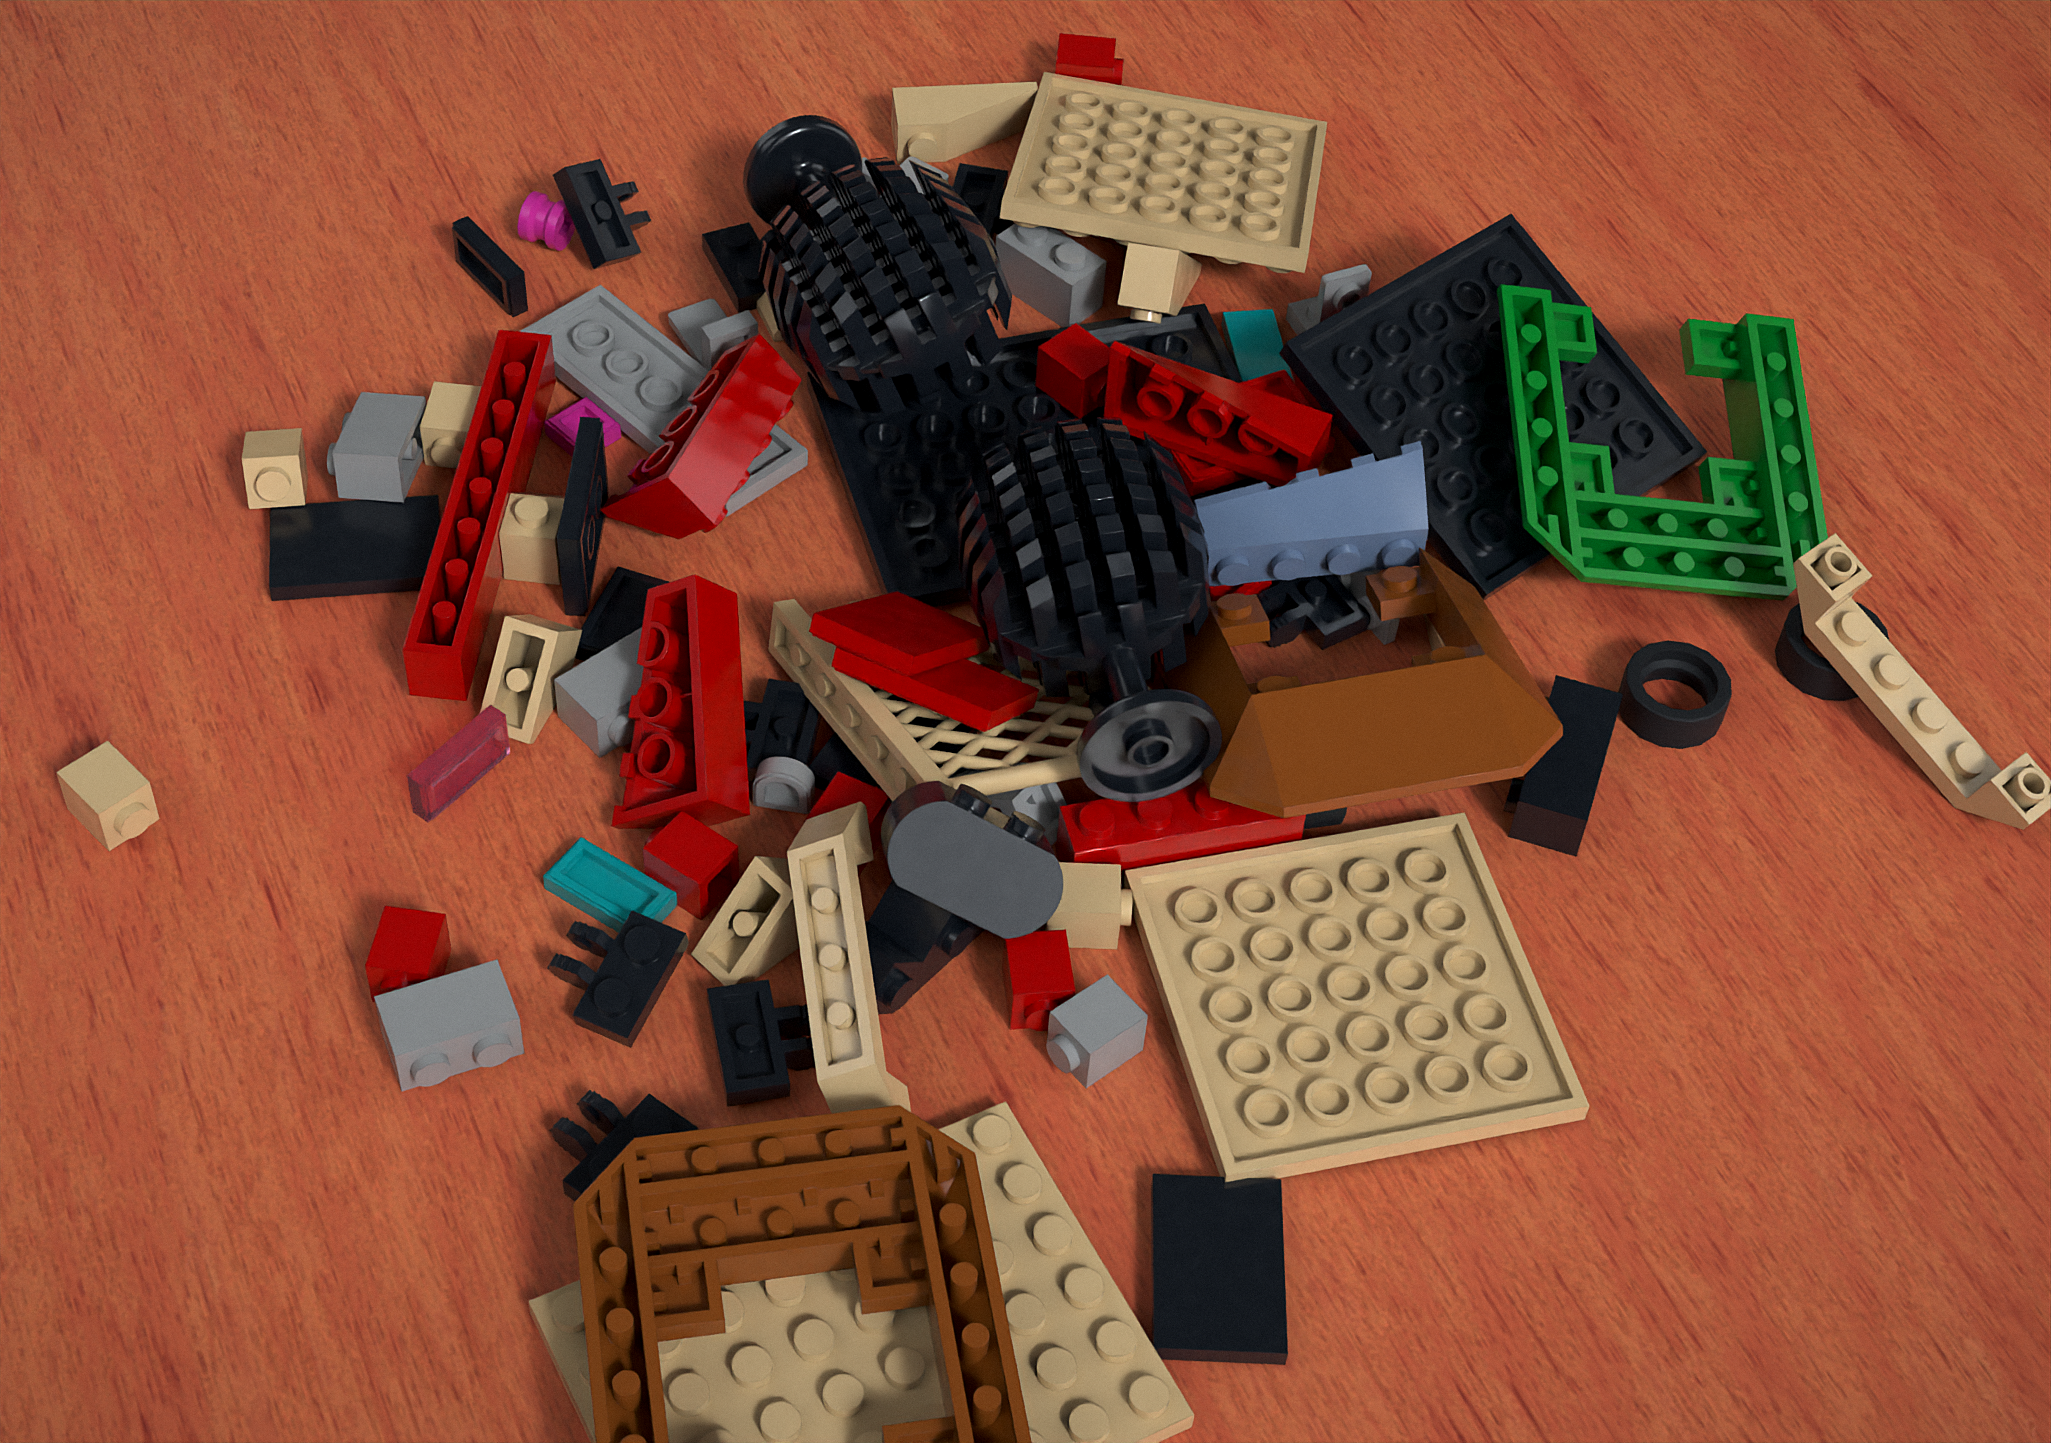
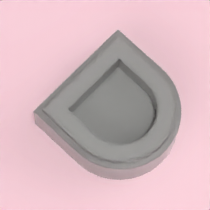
[753,757,815,814]

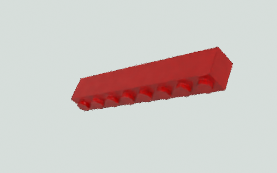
[402,330,556,701]

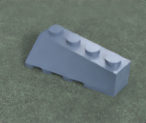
[1194,441,1429,586]

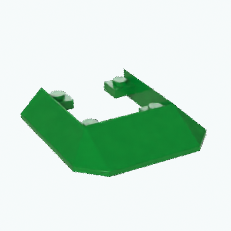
[1497,284,1828,601]

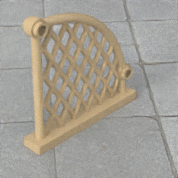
[768,599,1152,801]

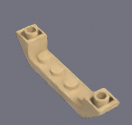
[1793,533,2051,830]
[787,802,911,1113]

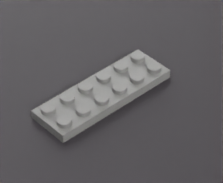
[519,284,808,517]

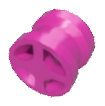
[517,191,575,251]

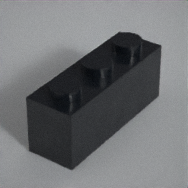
[1503,675,1623,857]

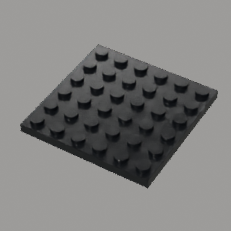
[1279,214,1707,600]

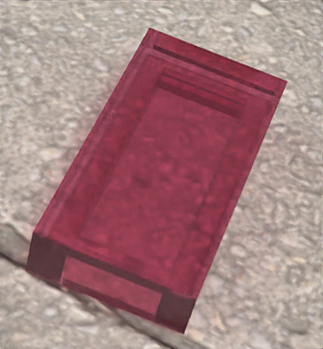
[407,705,510,823]

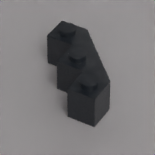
[865,879,985,1015]

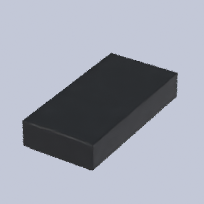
[452,216,528,317]
[575,566,669,661]

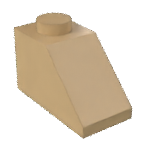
[499,492,565,585]
[476,614,582,744]
[691,856,799,986]

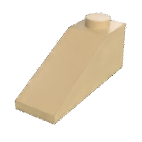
[891,82,1038,164]
[1117,242,1202,324]

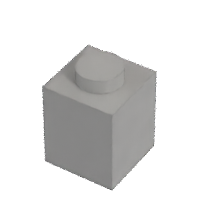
[1046,974,1148,1089]

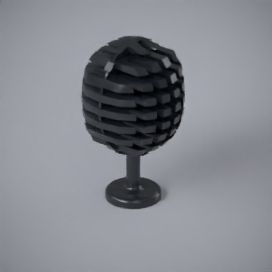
[743,115,1012,415]
[955,417,1222,802]

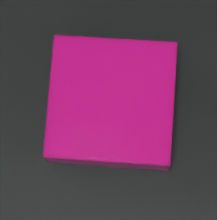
[544,397,621,457]

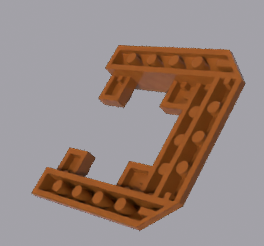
[1151,547,1563,818]
[573,1105,1032,1443]

